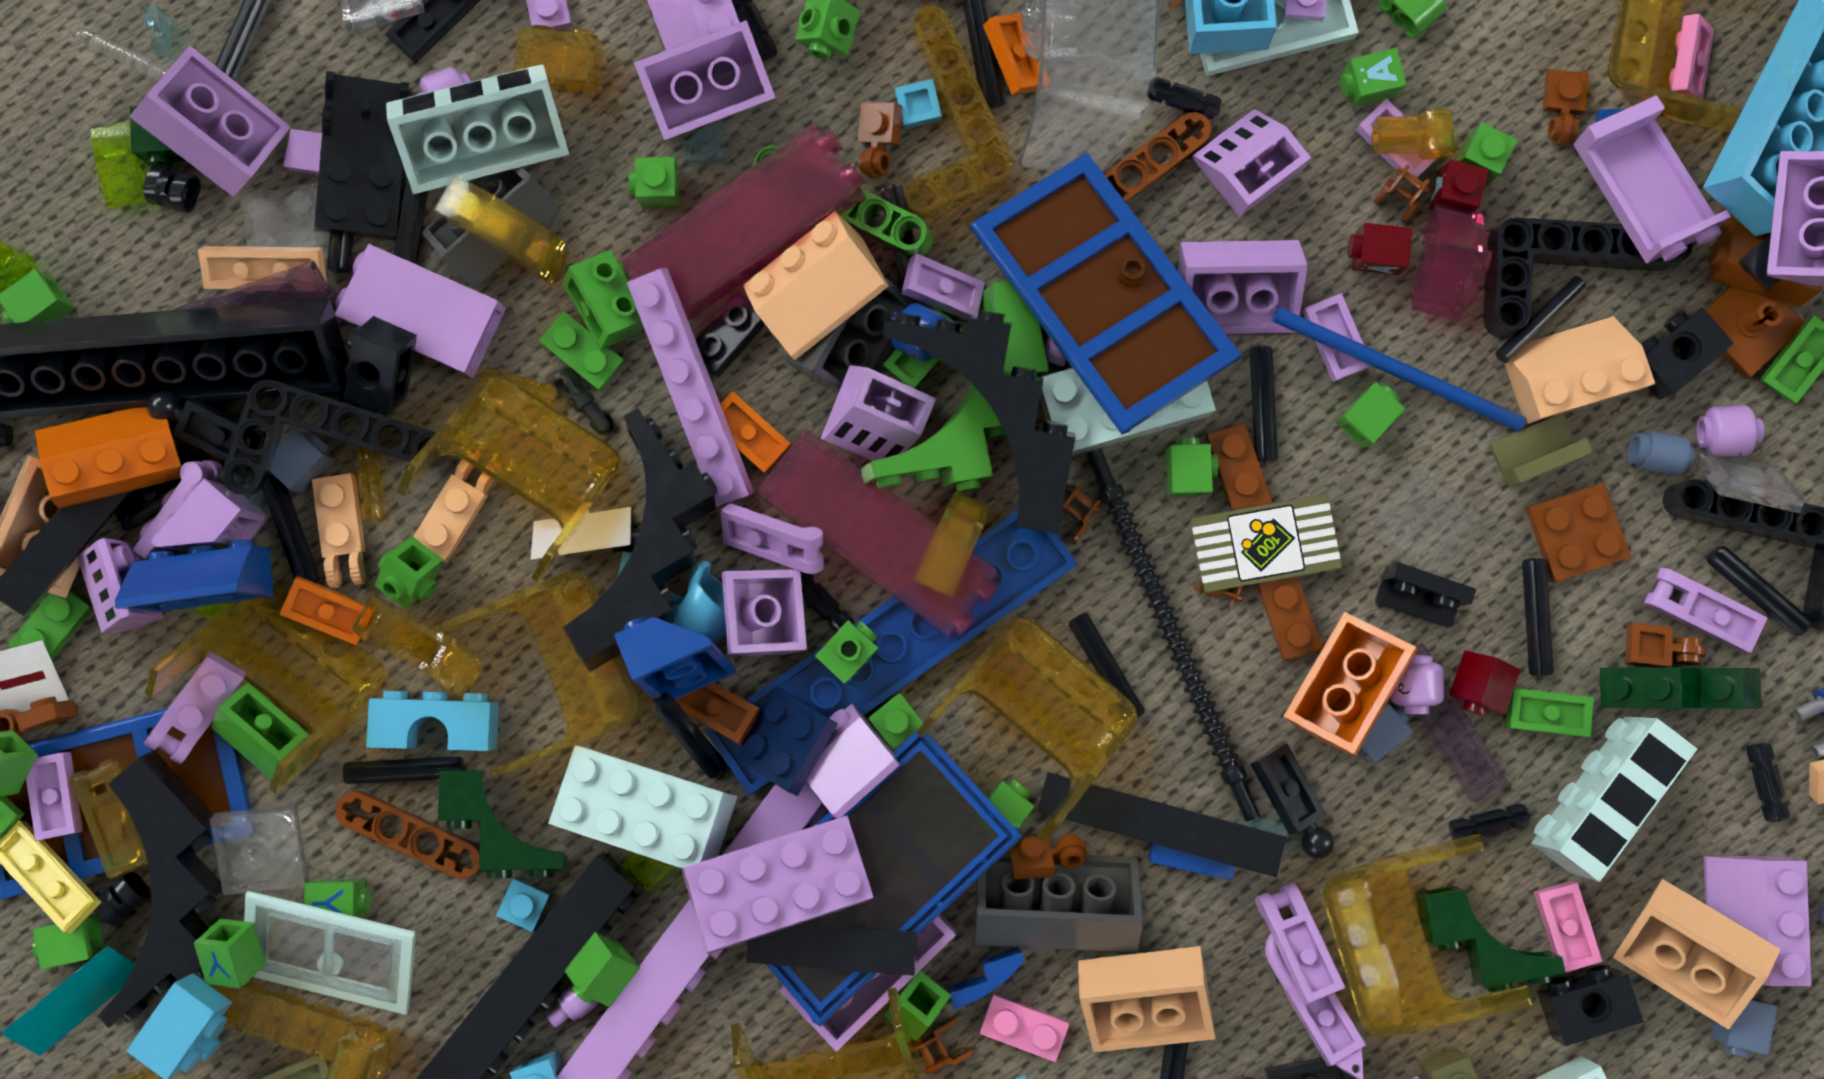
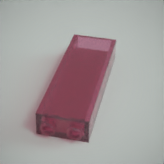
[621,123,866,321]
[757,429,1000,640]

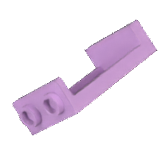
[1573,95,1731,264]
[335,244,506,379]

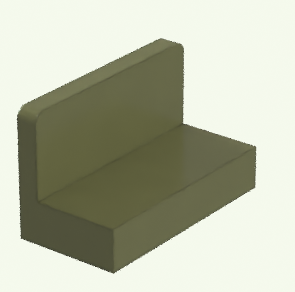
[1490,414,1593,487]

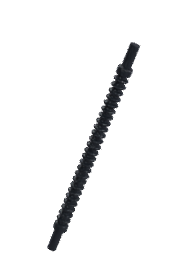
[1086,448,1260,822]

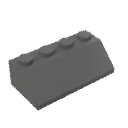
[975,850,1143,953]

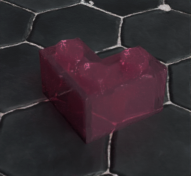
[1410,203,1492,321]

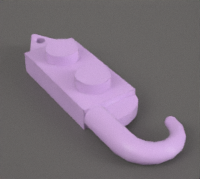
[1265,933,1366,1079]

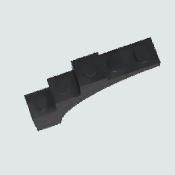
[883,310,1075,534]
[563,408,718,672]
[98,751,224,1028]

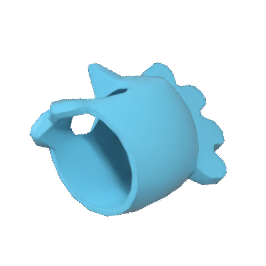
[668,561,727,645]

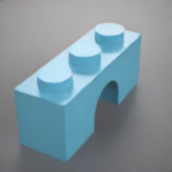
[366,690,499,751]

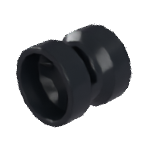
[143,164,201,213]
[94,868,151,926]

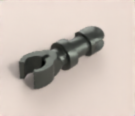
[550,367,615,435]

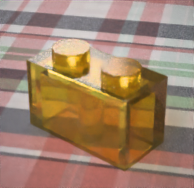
[514,25,603,93]

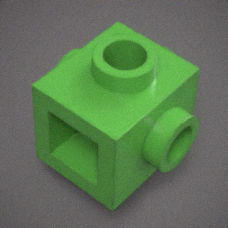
[795,0,860,60]
[375,536,443,609]

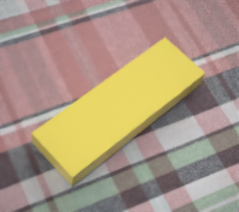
[0,820,101,934]

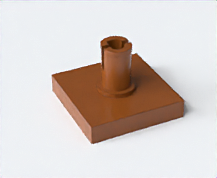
[1705,286,1804,379]

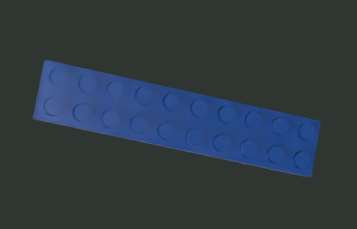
[704,509,1078,796]

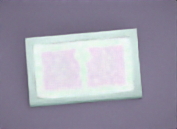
[244,891,416,1015]

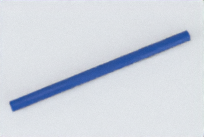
[1271,307,1526,431]

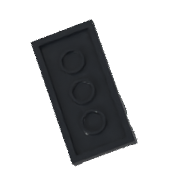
[314,70,409,240]

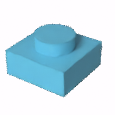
[895,79,942,130]
[496,877,552,932]

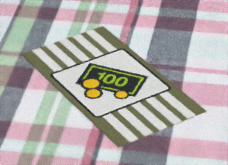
[1190,494,1342,593]

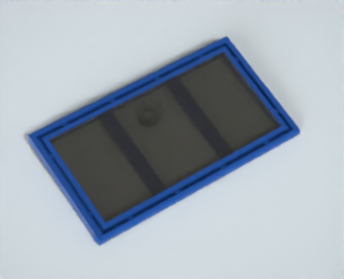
[746,726,1023,1026]

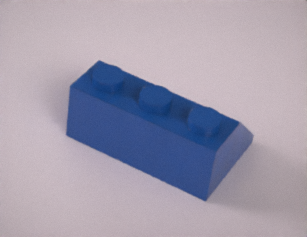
[115,539,274,613]
[614,617,737,700]

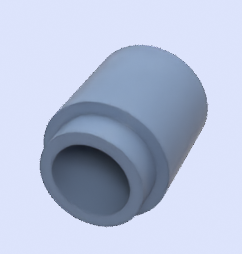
[1627,430,1695,476]

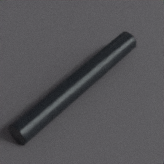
[1495,276,1586,363]

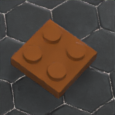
[1525,482,1631,583]

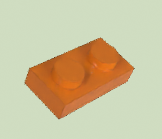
[983,13,1049,96]
[720,391,792,475]
[279,576,374,646]

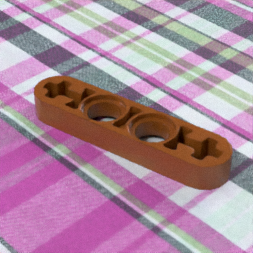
[1104,112,1211,204]
[335,791,480,879]

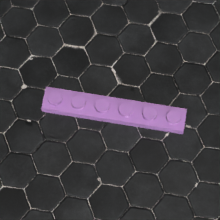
[627,267,754,507]

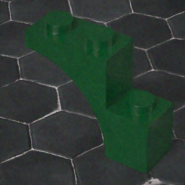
[1600,667,1761,709]
[438,770,564,878]
[1414,885,1566,992]

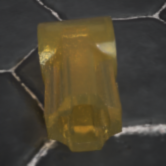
[1371,109,1455,159]

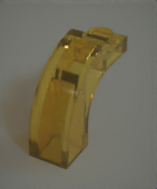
[434,175,569,285]
[914,491,992,597]
[352,594,483,697]

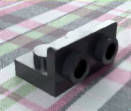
[1375,562,1476,628]

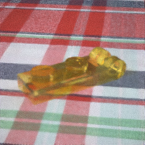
[71,758,148,879]

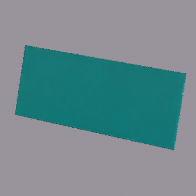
[0,946,136,1056]

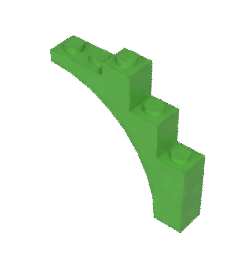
[861,281,1049,492]

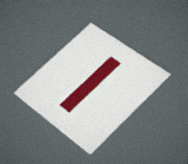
[0,640,69,712]

